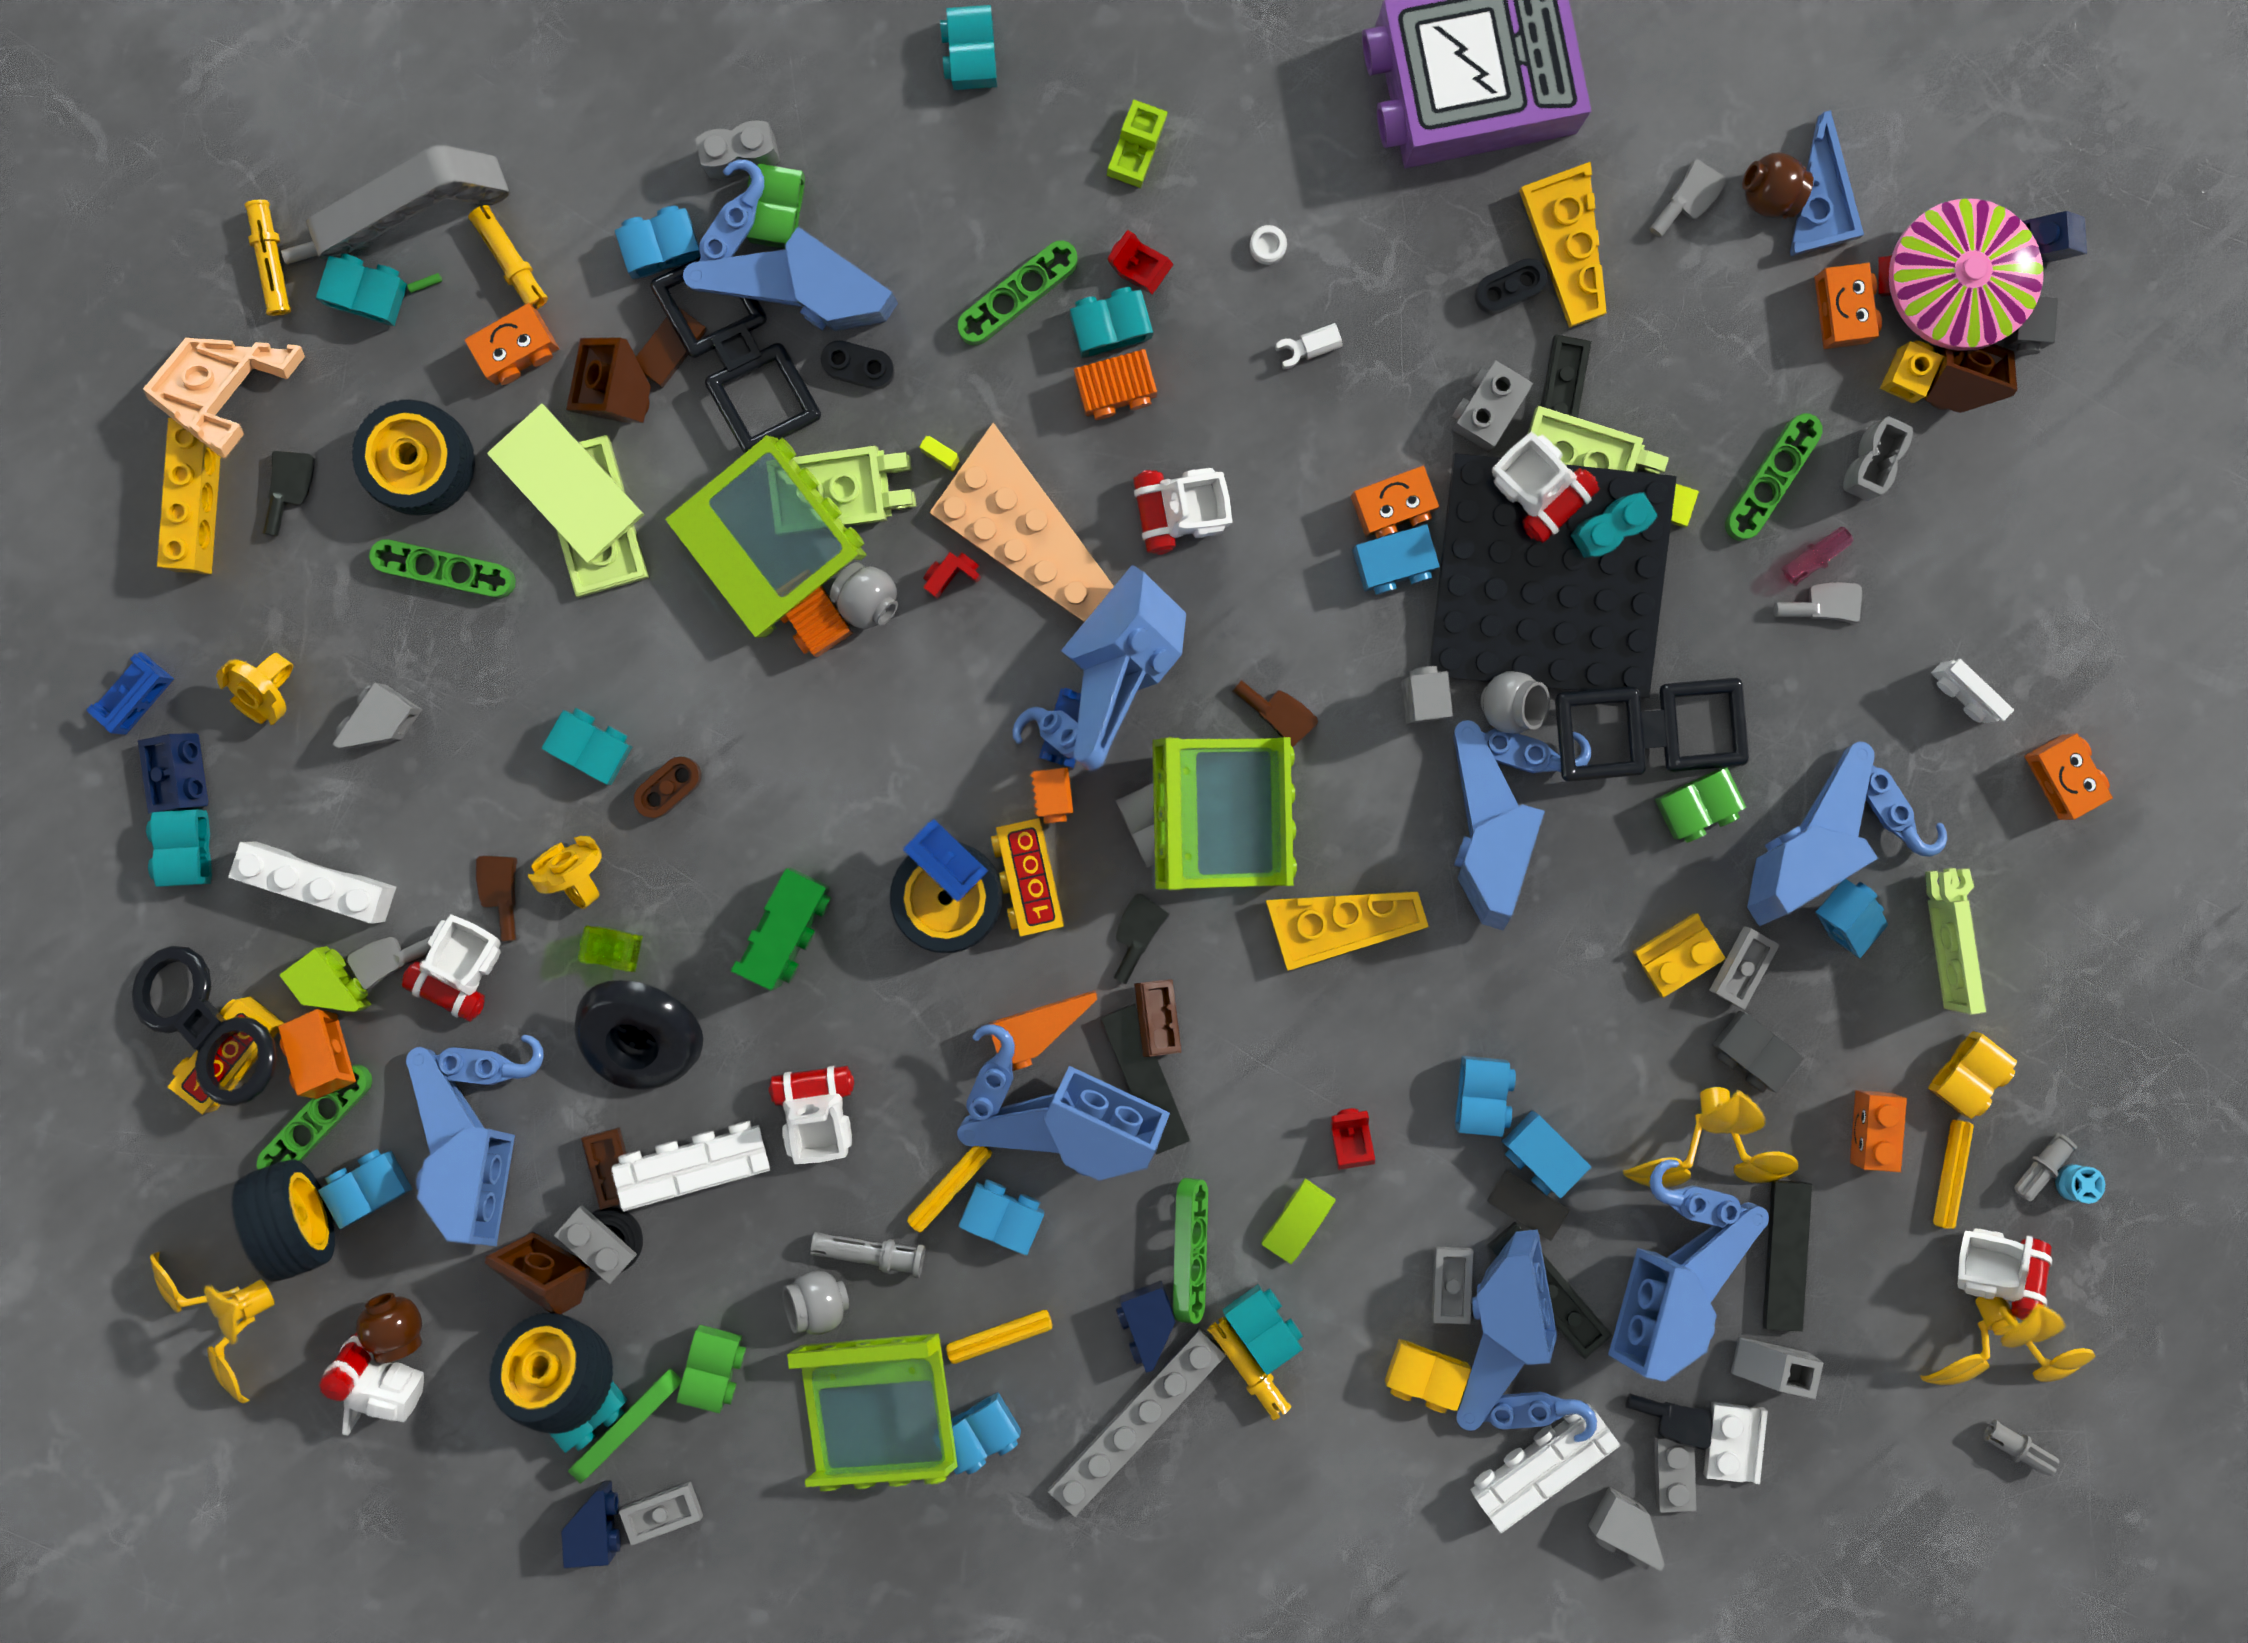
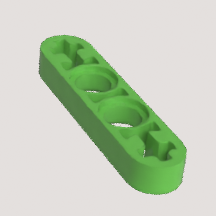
[958,240,1078,346]
[1725,413,1823,541]
[369,539,515,598]
[256,1064,372,1170]
[1173,1178,1208,1324]
[567,1368,682,1484]

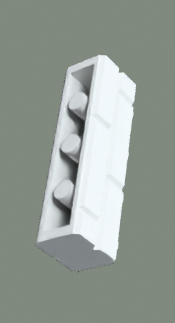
[612,1121,770,1211]
[1470,1402,1621,1533]

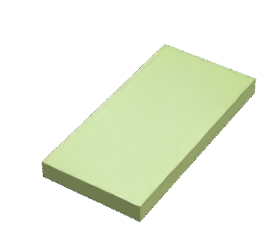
[487,403,645,564]
[557,435,649,598]

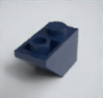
[2022,211,2087,262]
[1116,1280,1175,1373]
[561,1480,621,1568]

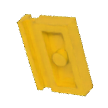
[1632,913,1726,998]

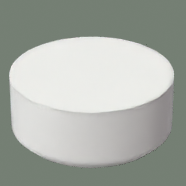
[1249,225,1287,265]

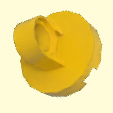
[216,653,294,725]
[528,836,602,909]

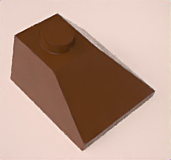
[566,337,651,423]
[1925,344,2017,413]
[485,1232,591,1314]

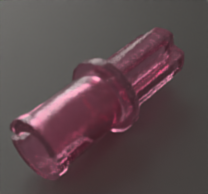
[1781,527,1854,586]

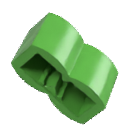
[747,163,805,249]
[1655,767,1746,843]
[677,1325,746,1414]

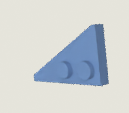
[1790,110,1864,257]

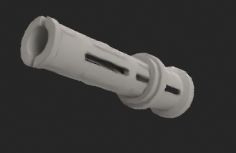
[810,1232,925,1278]

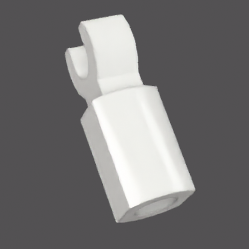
[1275,323,1343,369]

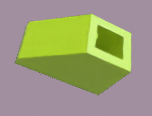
[279,946,372,1012]

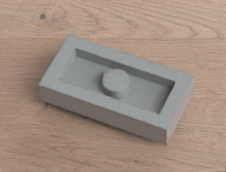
[1709,926,1780,1010]
[554,1205,637,1285]
[1431,1246,1474,1325]
[1654,1435,1697,1513]
[618,1481,703,1546]

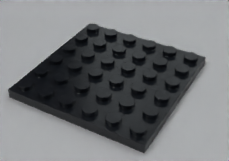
[1429,453,1677,698]

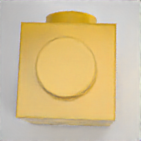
[1880,341,1944,404]

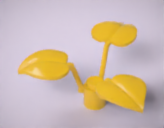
[1623,1087,1798,1188]
[150,1252,275,1404]
[1920,1297,2095,1385]

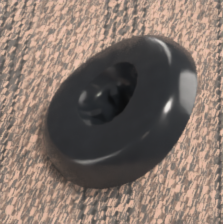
[575,980,703,1090]

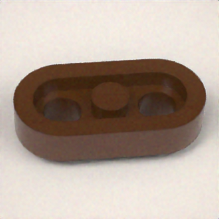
[634,757,701,818]

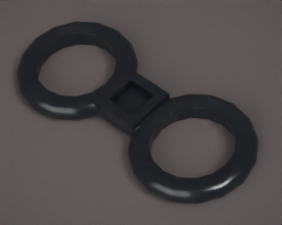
[132,946,277,1106]

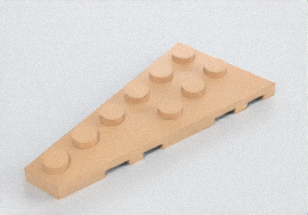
[929,423,1114,622]

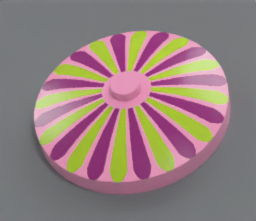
[1889,199,2043,351]

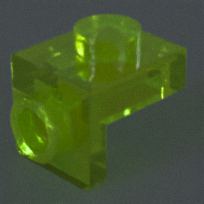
[578,925,643,972]

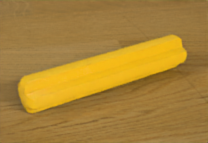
[1933,1120,1974,1229]
[907,1146,992,1233]
[946,1310,1053,1364]

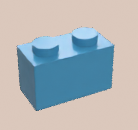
[1352,524,1440,595]
[1816,879,1888,958]
[1501,1110,1591,1199]

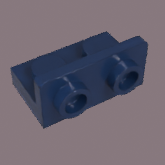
[138,733,209,814]

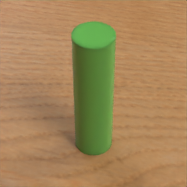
[407,273,442,293]

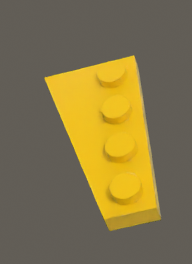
[1519,162,1607,328]
[1265,891,1429,971]

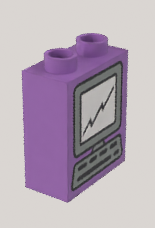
[1362,0,1592,169]

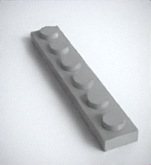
[1048,1328,1226,1517]

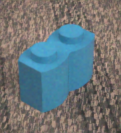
[614,206,701,279]
[1455,1056,1516,1137]
[318,1149,413,1229]
[959,1179,1045,1255]
[933,1392,1021,1475]

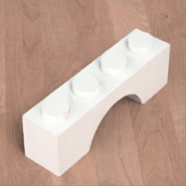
[228,842,396,924]

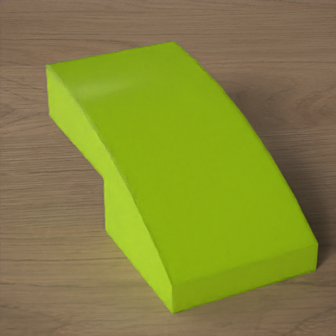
[1106,99,1168,188]
[1261,1179,1336,1265]

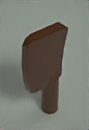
[1232,680,1318,747]
[476,856,517,941]

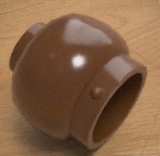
[1742,152,1814,219]
[356,1293,422,1363]

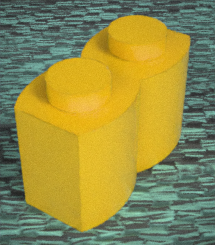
[1928,1031,2017,1119]
[1384,1339,1471,1413]

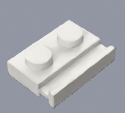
[1931,659,2014,723]
[1703,1402,1768,1484]

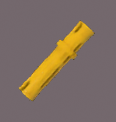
[244,199,291,316]
[468,205,548,309]
[1207,1316,1291,1421]

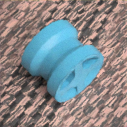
[2055,1164,2106,1204]

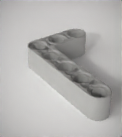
[306,145,510,260]

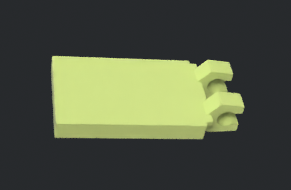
[1527,406,1669,474]
[767,446,916,536]
[1925,868,1986,1014]

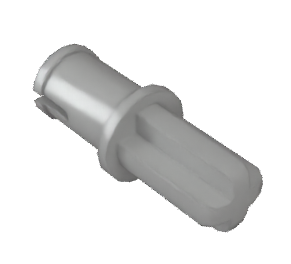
[2014,1133,2077,1201]
[1983,1420,2060,1476]

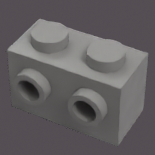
[1451,360,1534,453]

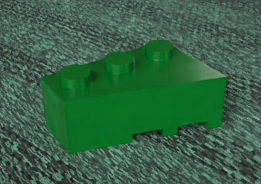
[731,868,832,991]

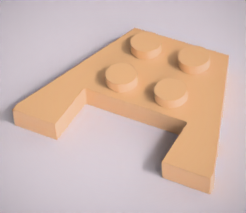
[143,338,305,458]

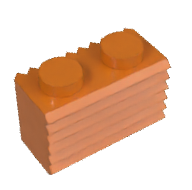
[1074,349,1157,420]
[776,569,853,657]
[1030,768,1074,824]

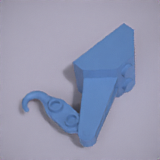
[683,160,898,331]
[1012,565,1186,771]
[1453,720,1591,931]
[1747,742,1947,926]
[957,1024,1170,1181]
[406,1035,544,1246]
[1608,1160,1769,1382]
[1456,1229,1597,1442]

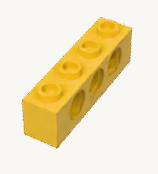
[157,418,221,575]

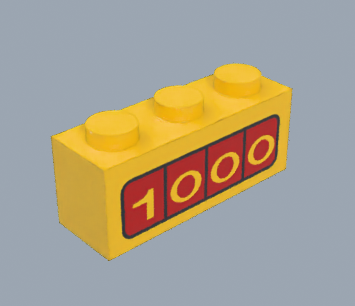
[991,818,1064,936]
[167,996,284,1115]

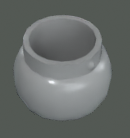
[829,562,898,629]
[1481,671,1550,734]
[782,1270,849,1335]

